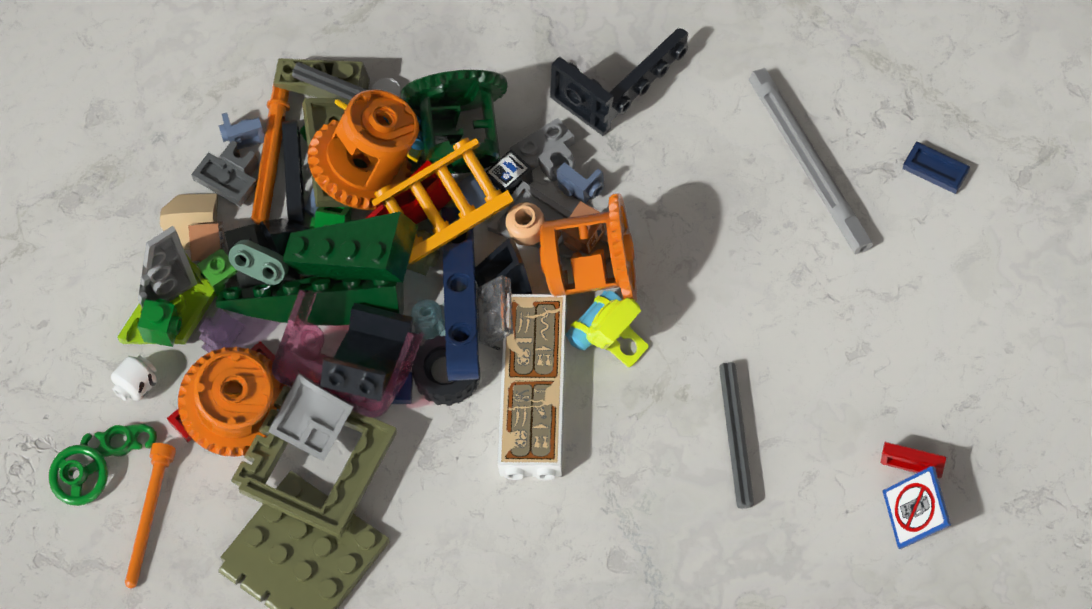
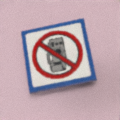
[883,466,951,549]

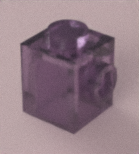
[198,308,246,353]

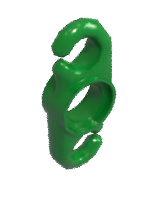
[80,424,157,457]

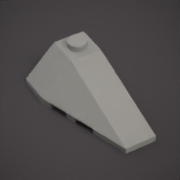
[138,226,197,309]

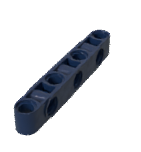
[441,205,480,381]

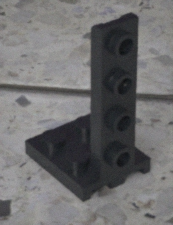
[550,28,688,136]

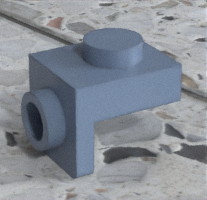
[557,162,604,204]

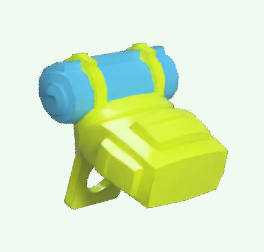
[566,291,649,367]

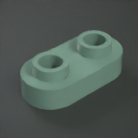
[229,240,289,285]

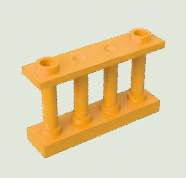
[371,137,514,265]

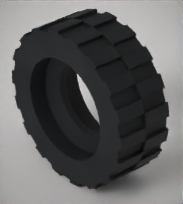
[411,335,481,406]

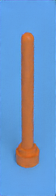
[125,443,176,589]

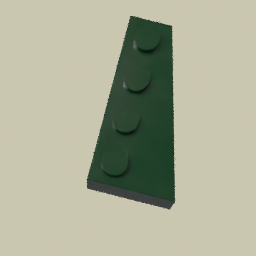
[283,212,418,282]

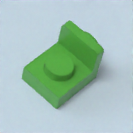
[197,249,238,297]

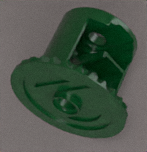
[401,70,508,174]

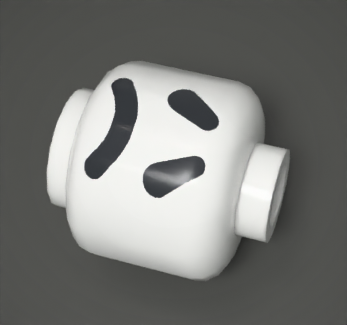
[111,355,157,401]

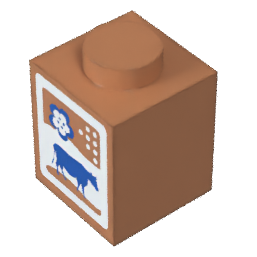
[560,201,607,255]
[188,221,225,262]

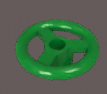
[48,445,108,506]

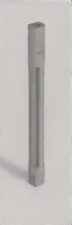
[749,68,873,254]

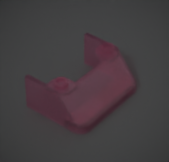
[272,290,424,418]

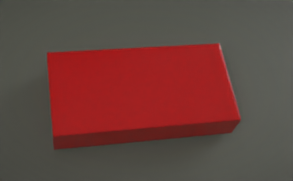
[880,442,947,479]

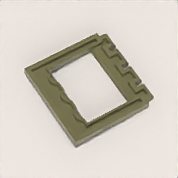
[231,386,397,538]

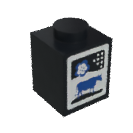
[485,149,533,195]

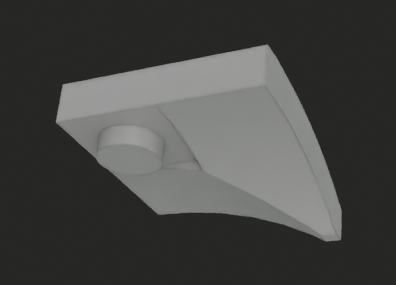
[268,373,354,461]

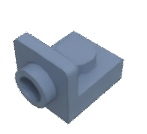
[219,112,265,150]

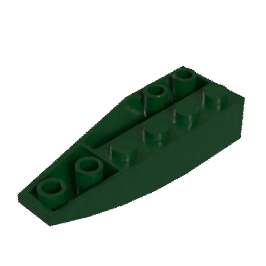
[215,276,404,326]

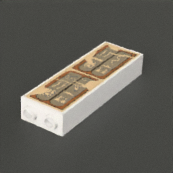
[498,294,567,480]

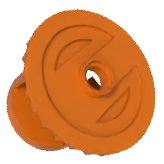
[307,89,419,210]
[539,193,637,301]
[178,346,287,457]

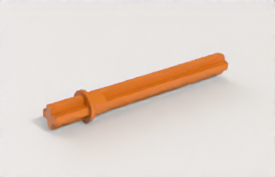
[251,82,290,225]

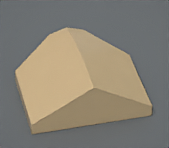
[160,194,218,250]

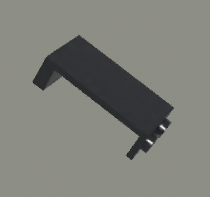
[320,303,414,401]

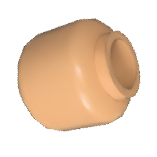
[505,202,546,246]

